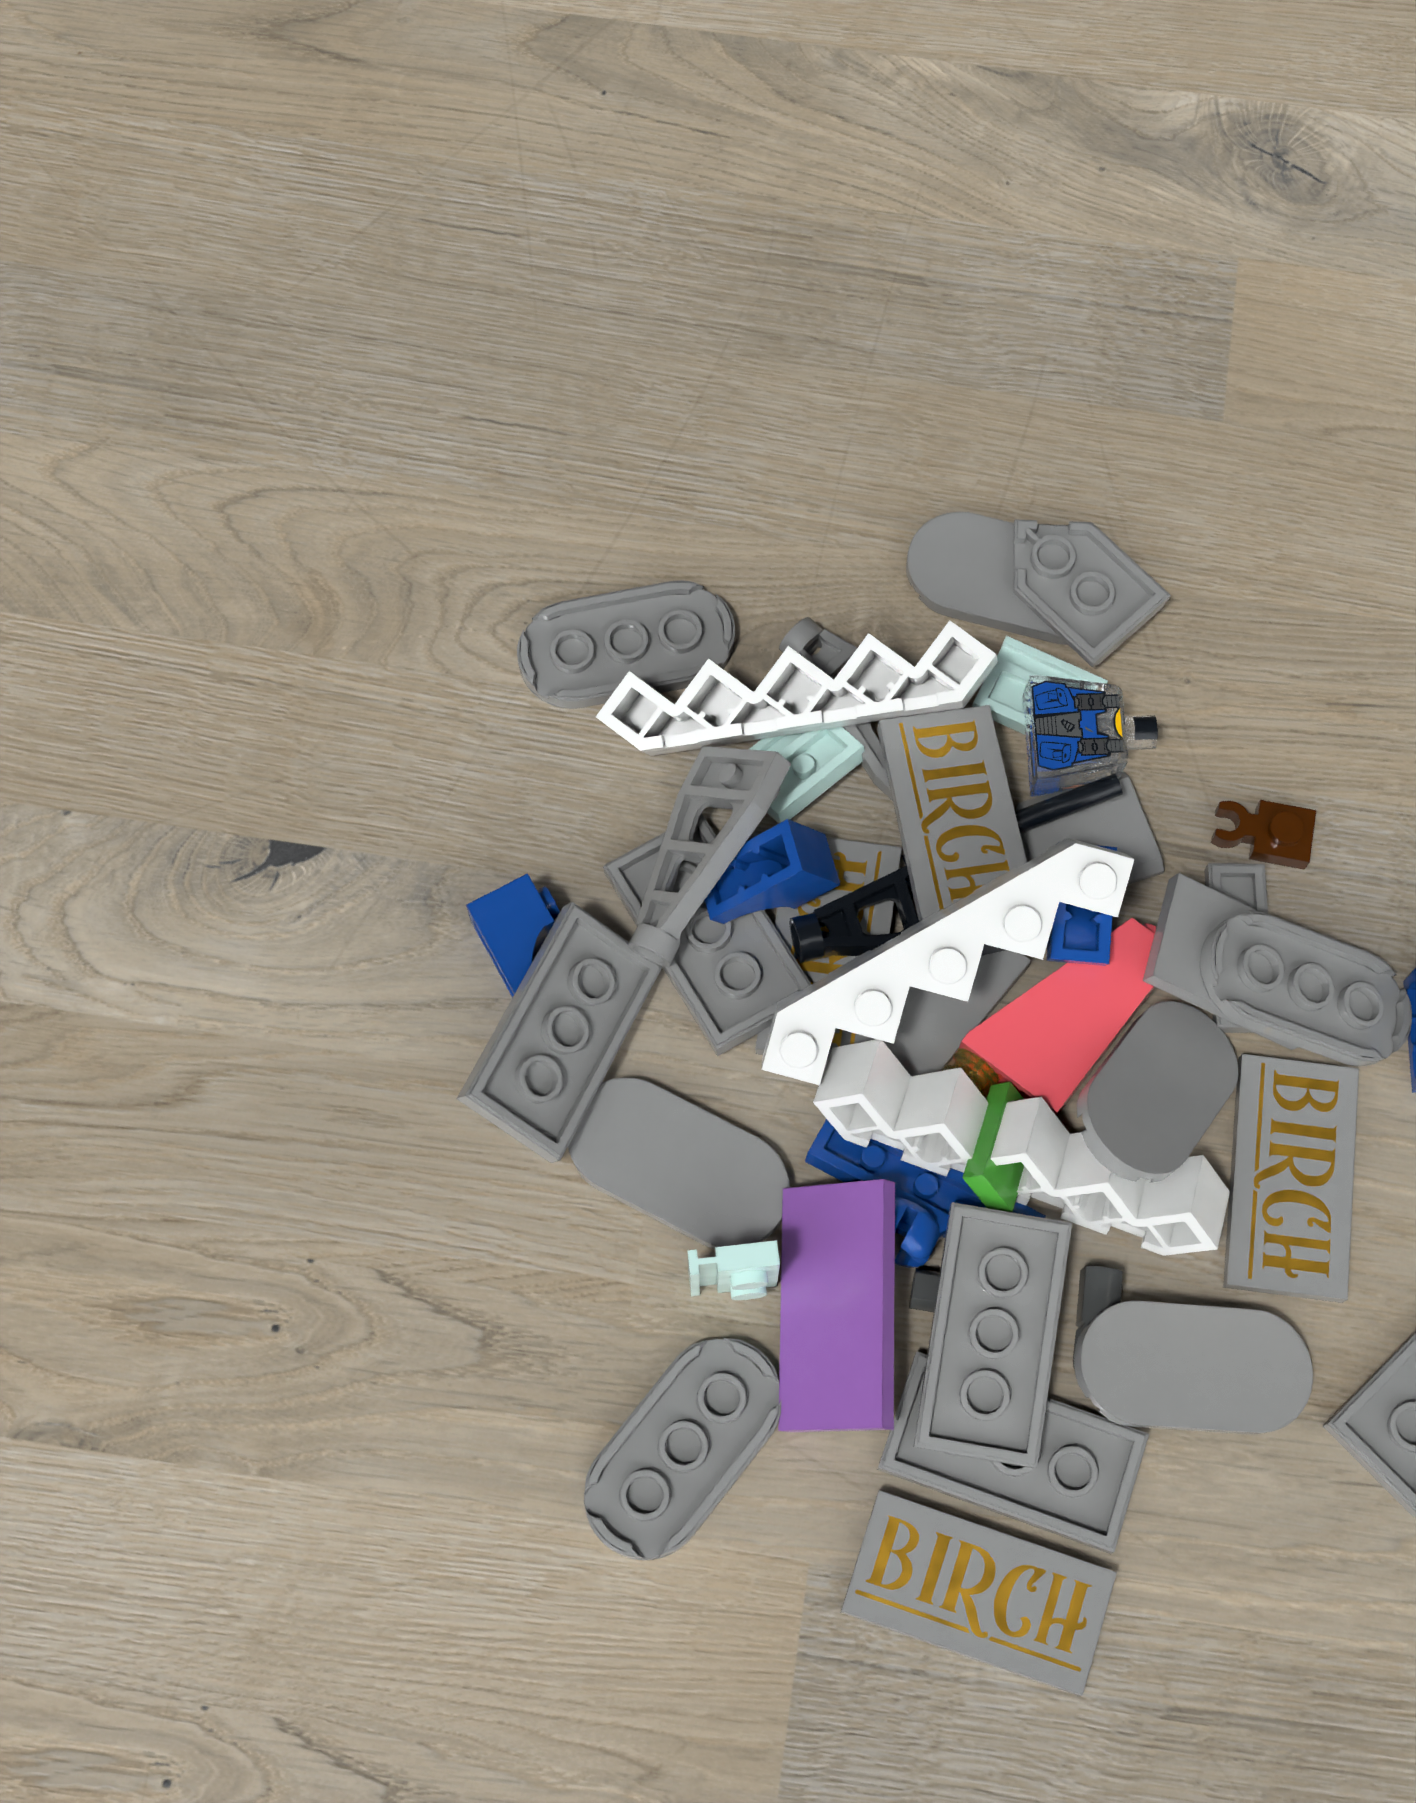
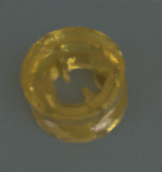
[941,1048,1000,1098]

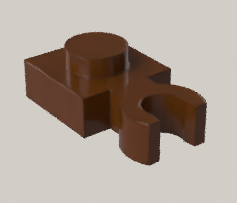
[1211,800,1316,870]

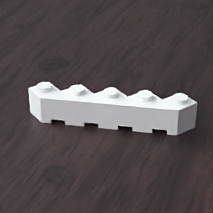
[596,620,998,756]
[762,838,1134,1085]
[813,1039,1230,1256]

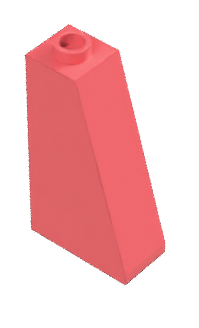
[956,918,1156,1116]

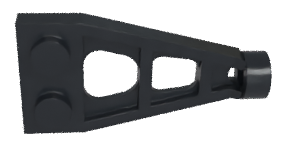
[789,865,1005,963]

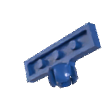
[805,1119,1046,1268]

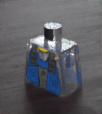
[1022,675,1158,796]

